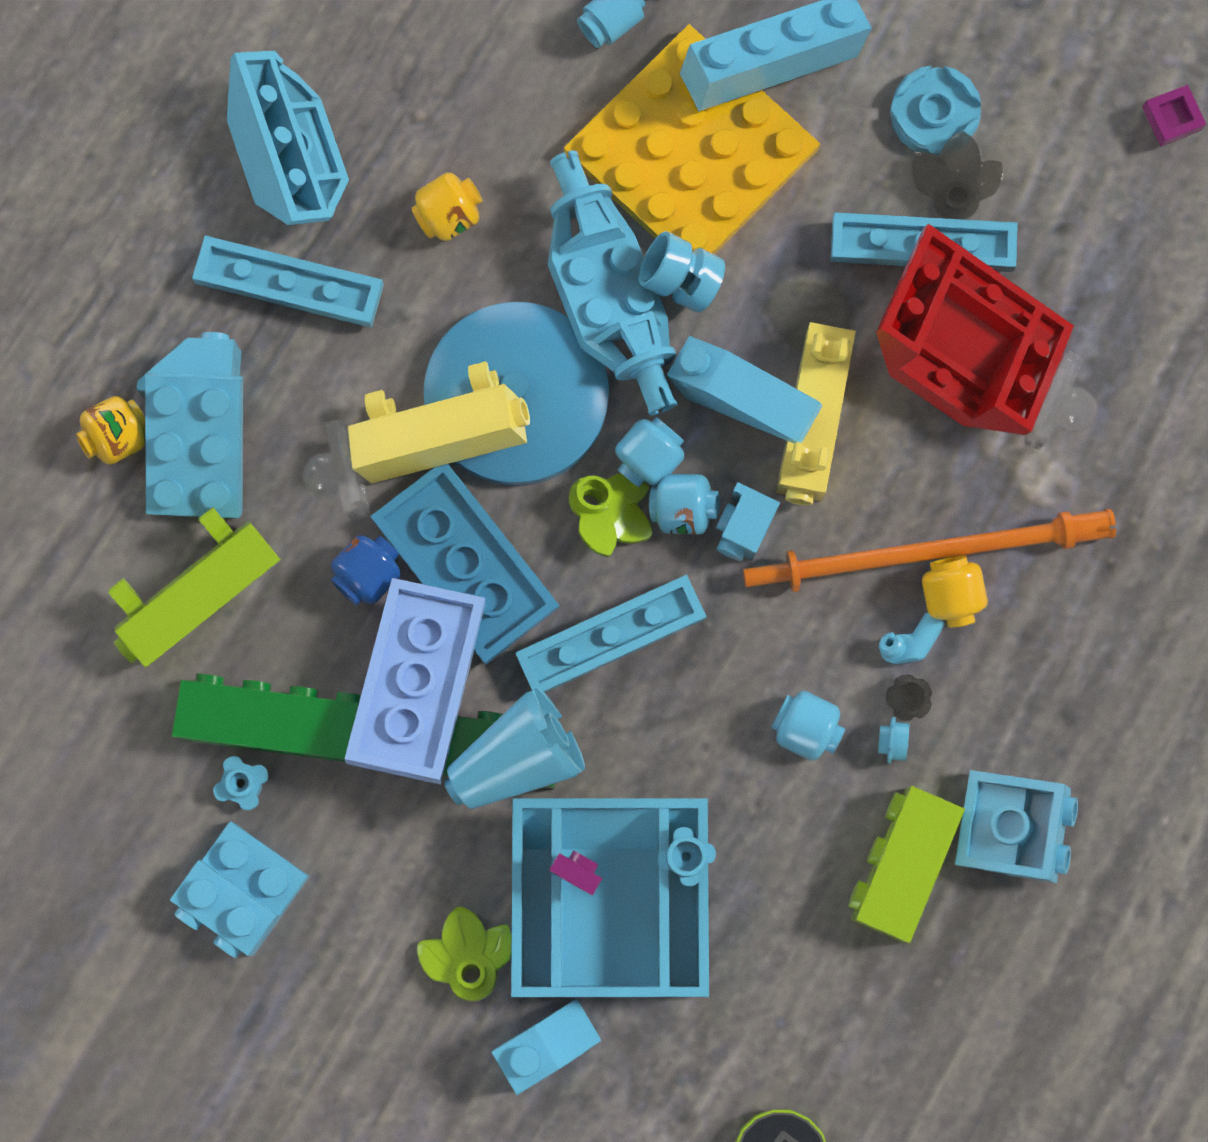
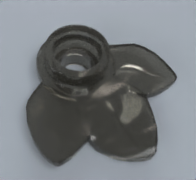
[912,131,1003,220]

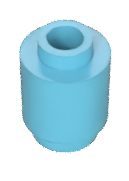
[577,0,645,48]

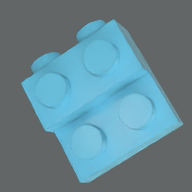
[955,770,1078,884]
[170,821,310,958]

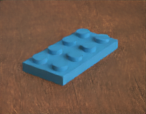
[370,464,560,665]

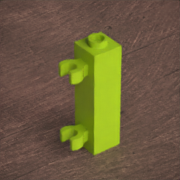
[108,507,281,668]

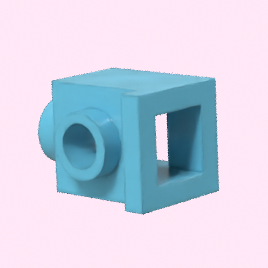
[716,482,780,561]

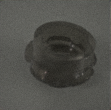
[886,674,932,721]

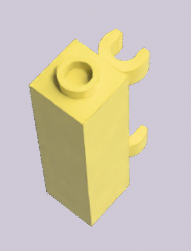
[776,322,856,506]
[348,361,530,484]

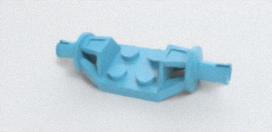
[547,151,678,416]

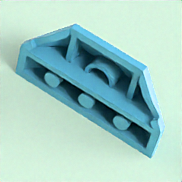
[227,51,349,225]

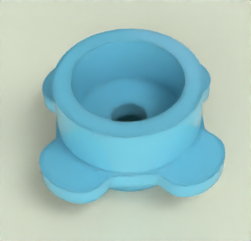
[213,756,269,810]
[657,827,716,886]

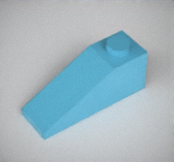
[667,336,822,443]

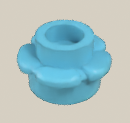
[878,717,910,764]

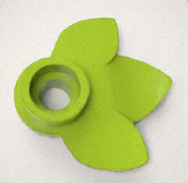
[568,474,653,557]
[417,906,512,1002]

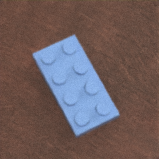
[345,578,486,785]

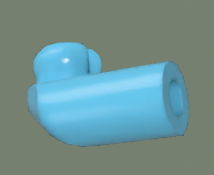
[879,613,945,665]

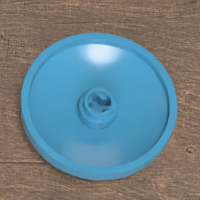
[424,302,609,486]

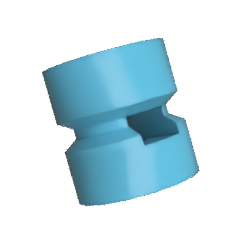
[638,231,725,313]

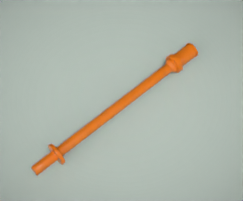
[743,509,1116,592]

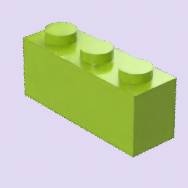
[848,785,965,943]

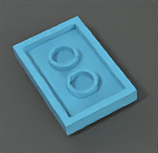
[145,372,243,518]

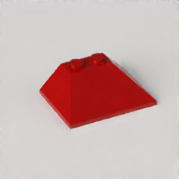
[876,224,1074,435]

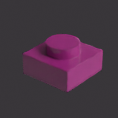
[1142,84,1207,147]
[549,850,602,896]

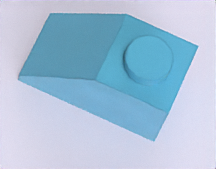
[137,332,242,400]
[492,998,602,1095]

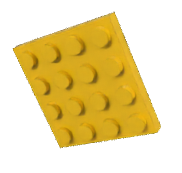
[564,24,821,255]

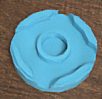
[890,66,981,157]

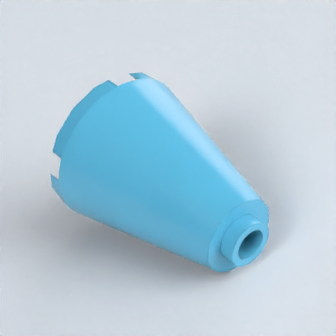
[444,688,585,809]

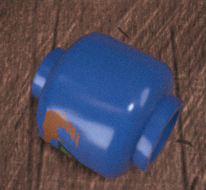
[330,535,401,606]

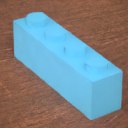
[680,0,872,111]

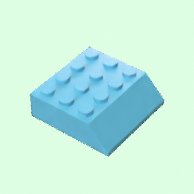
[511,798,709,997]

